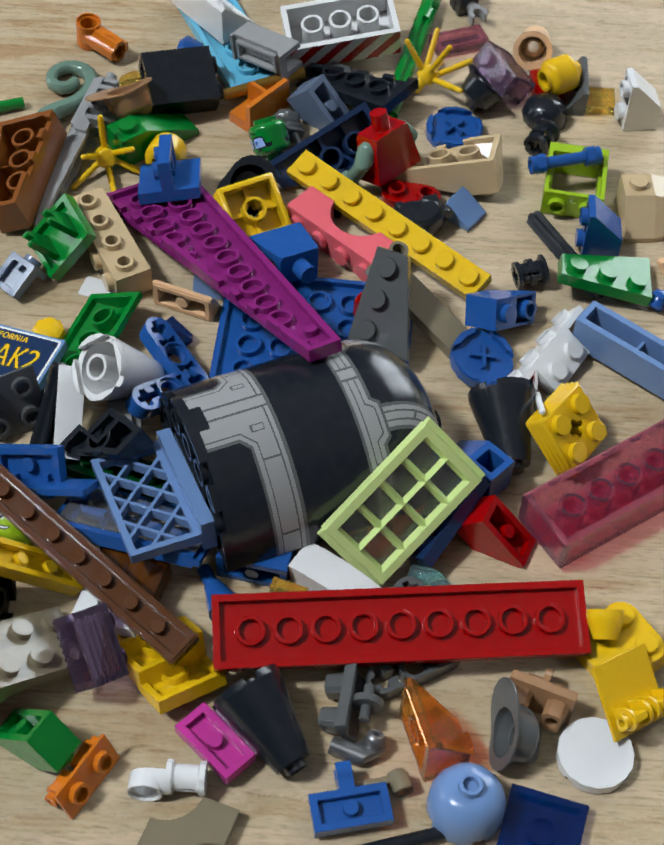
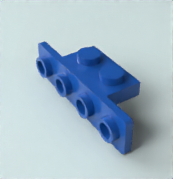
[0,444,99,501]

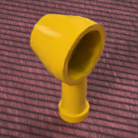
[586,609,624,640]

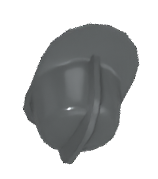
[489,677,541,772]

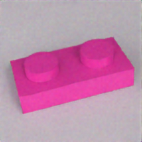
[175,702,256,785]

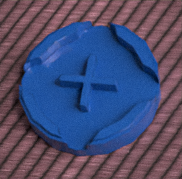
[425,107,484,149]
[449,328,514,387]

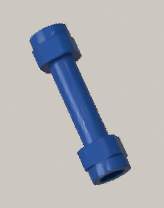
[528,146,603,175]

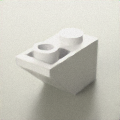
[614,68,662,131]

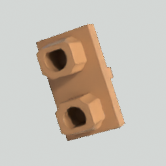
[510,668,579,733]

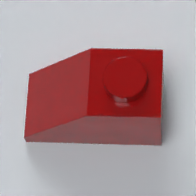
[457,494,536,568]

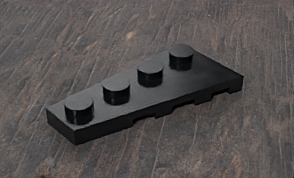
[294,63,419,113]

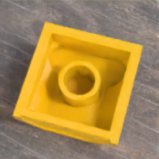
[576,602,664,679]

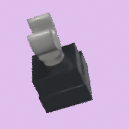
[449,0,488,26]

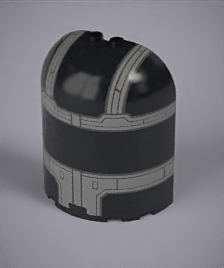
[158,339,444,572]

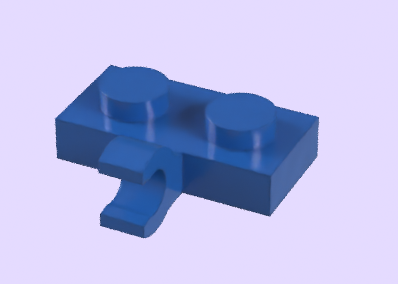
[308,760,394,838]

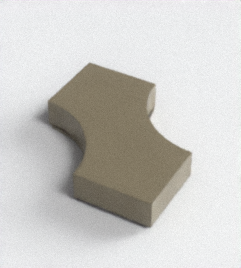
[137,796,240,845]

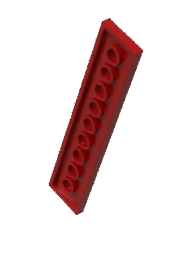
[211,580,591,672]

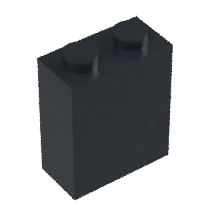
[138,45,224,114]

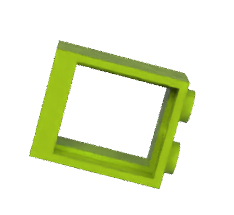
[540,142,610,218]

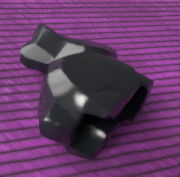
[393,194,453,236]

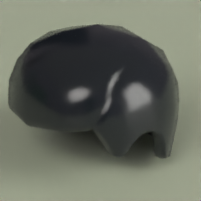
[522,93,567,131]

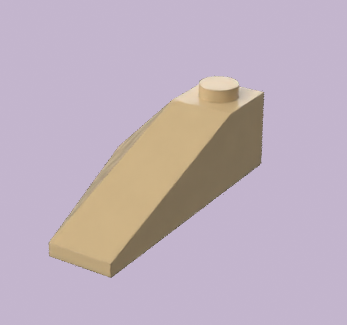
[615,174,664,243]

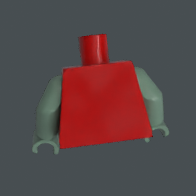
[341,108,421,187]

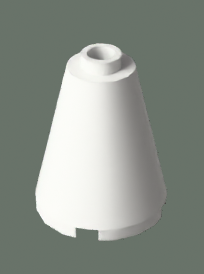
[72,333,164,402]

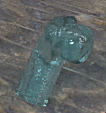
[408,563,452,586]

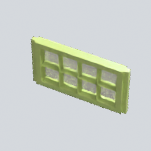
[317,416,486,586]

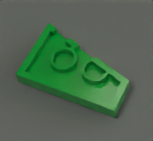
[558,254,652,307]

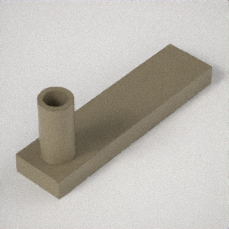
[365,241,468,358]

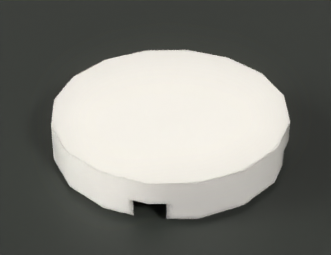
[555,717,635,794]

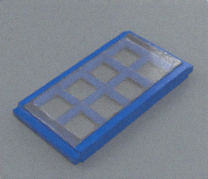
[56,486,210,569]

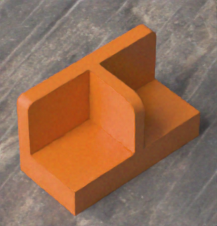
[229,78,289,132]

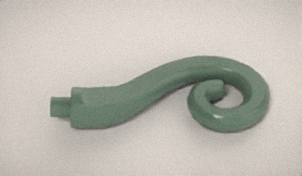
[37,60,98,121]

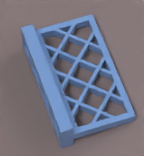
[91,427,218,564]

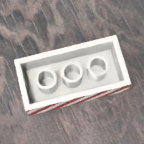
[280,0,401,68]

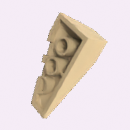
[391,134,503,197]

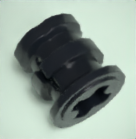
[523,118,560,156]
[511,254,550,290]

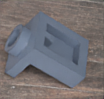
[0,251,48,301]

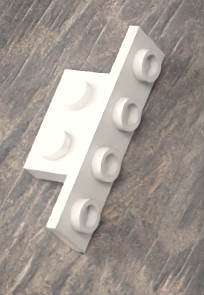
[507,305,590,396]

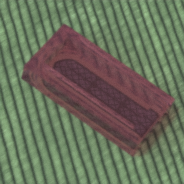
[429,24,490,58]

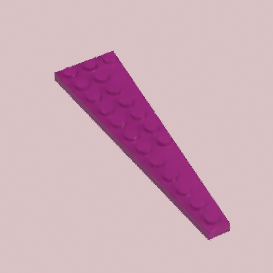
[106,183,342,363]

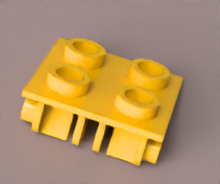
[591,643,664,742]

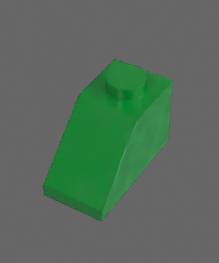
[0,708,81,773]

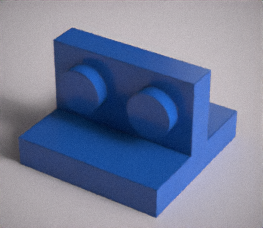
[138,134,202,205]

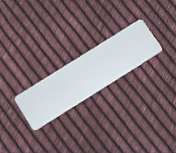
[53,364,84,460]

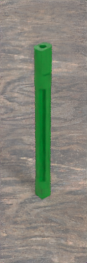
[388,0,441,119]

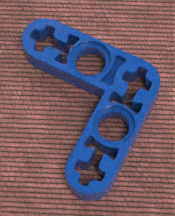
[126,317,209,420]

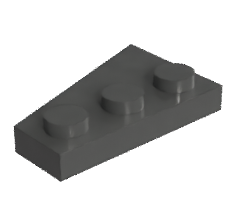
[347,246,411,361]

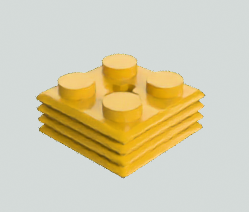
[213,172,292,237]
[525,382,608,475]

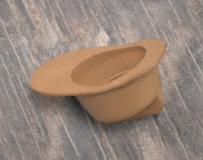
[85,77,153,119]

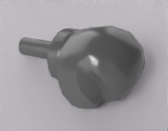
[274,109,304,145]

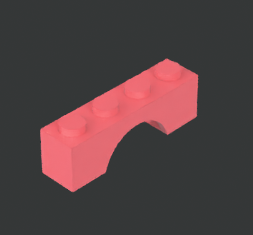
[287,186,394,282]

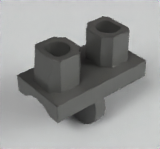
[318,663,384,743]

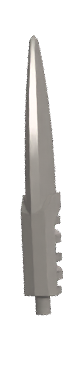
[34,72,120,228]

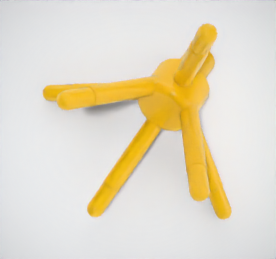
[404,27,473,94]
[71,115,140,192]

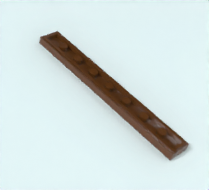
[0,464,200,668]

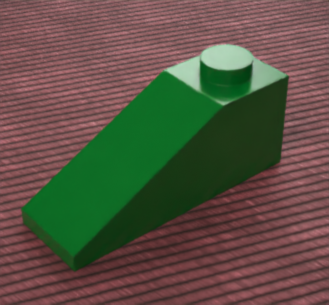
[107,113,199,165]

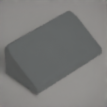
[563,56,589,116]

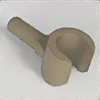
[356,768,413,797]

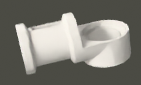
[127,759,208,802]

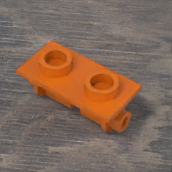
[44,734,120,820]

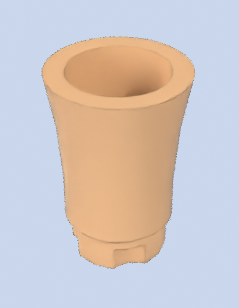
[513,25,552,70]

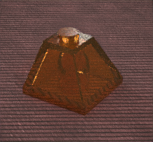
[399,677,474,782]

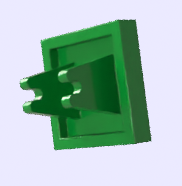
[23,193,97,281]

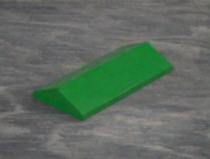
[41,291,143,393]

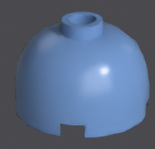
[426,762,506,845]

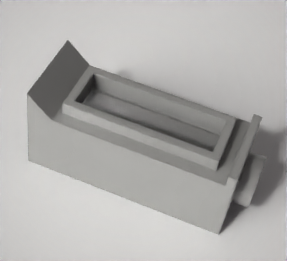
[229,21,303,79]

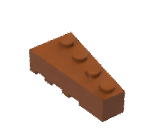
[0,109,67,234]

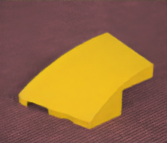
[105,616,227,715]

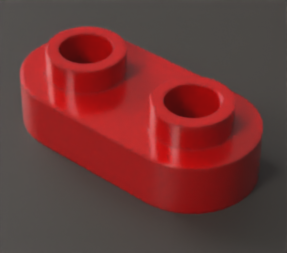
[381,180,441,208]

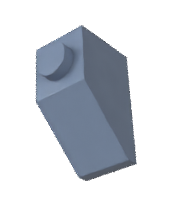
[287,74,349,130]

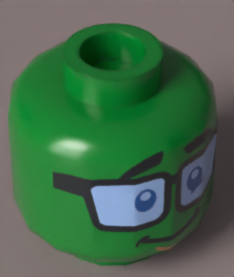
[248,115,290,160]

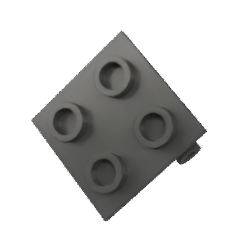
[0,364,42,442]

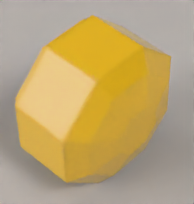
[32,317,65,340]

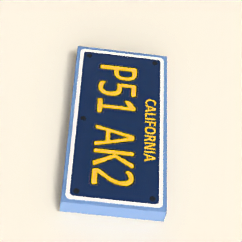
[0,324,68,391]

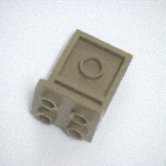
[0,606,96,704]

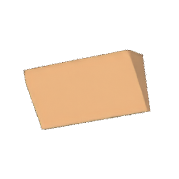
[152,279,220,322]

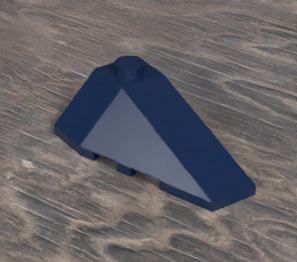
[270,102,372,190]

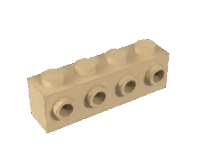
[73,187,153,294]

